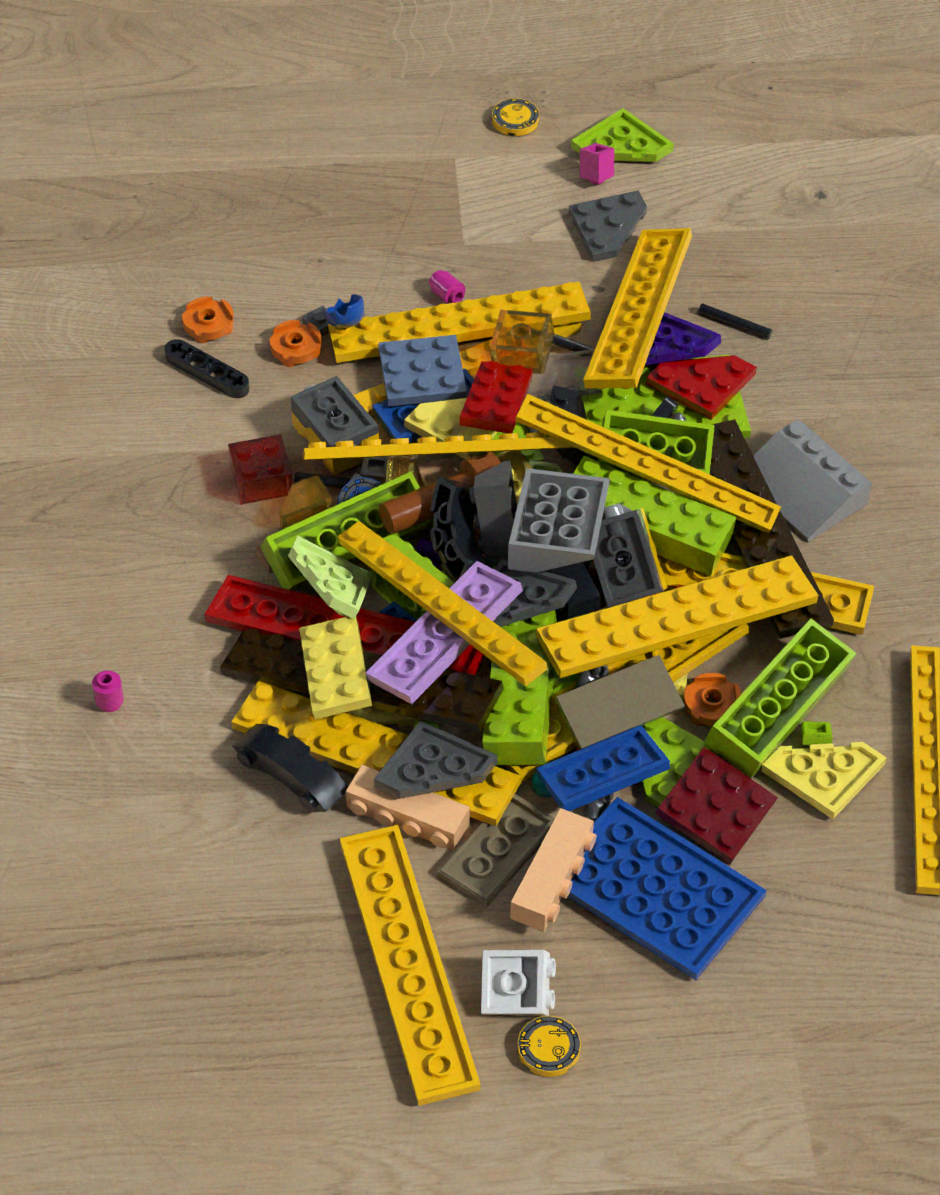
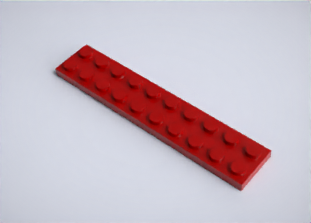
[204,575,485,675]

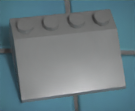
[753,419,872,542]
[508,468,610,573]

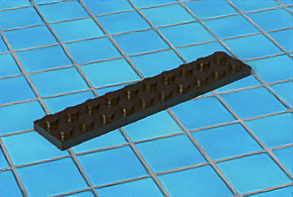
[710,419,834,639]
[220,629,504,732]

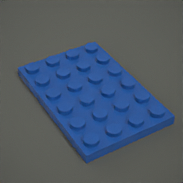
[568,797,767,980]

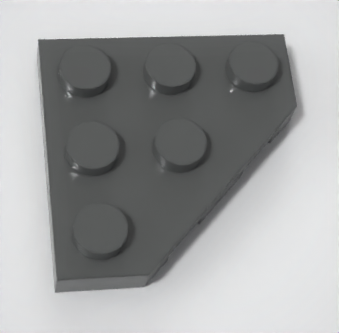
[568,190,647,262]
[493,559,577,627]
[374,721,498,798]

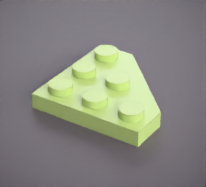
[288,536,373,619]

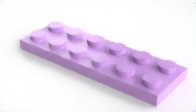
[366,561,523,704]

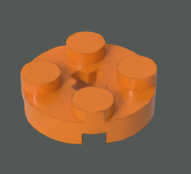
[182,296,234,343]
[269,320,322,367]
[683,673,742,726]

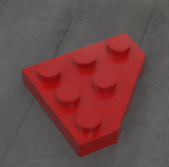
[646,355,757,420]

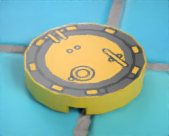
[492,98,539,136]
[517,1016,581,1077]

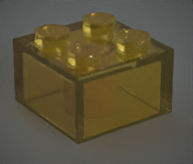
[490,310,554,374]

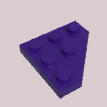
[645,312,722,365]

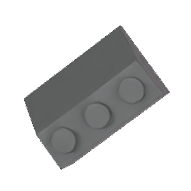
[469,461,517,564]

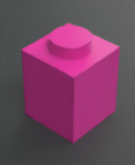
[580,143,614,184]

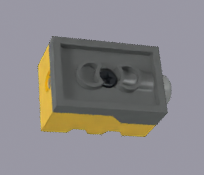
[291,376,379,476]
[593,503,668,608]

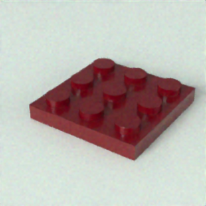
[655,747,778,865]

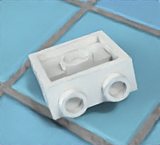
[481,950,556,1016]

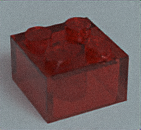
[228,434,294,505]

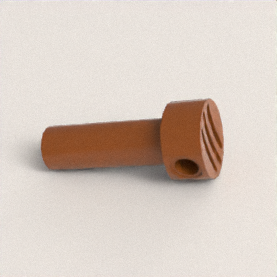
[379,451,501,534]

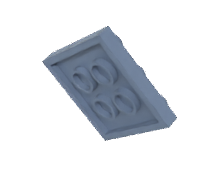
[378,335,467,406]

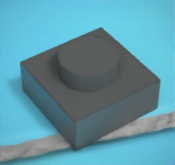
[302,306,330,336]
[360,457,391,484]

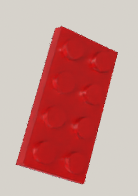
[459,361,533,434]

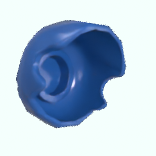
[325,294,364,328]

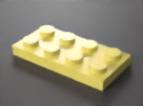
[299,616,372,719]

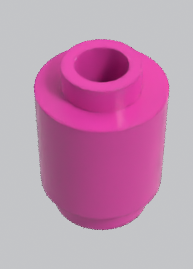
[429,270,466,304]
[92,671,124,712]

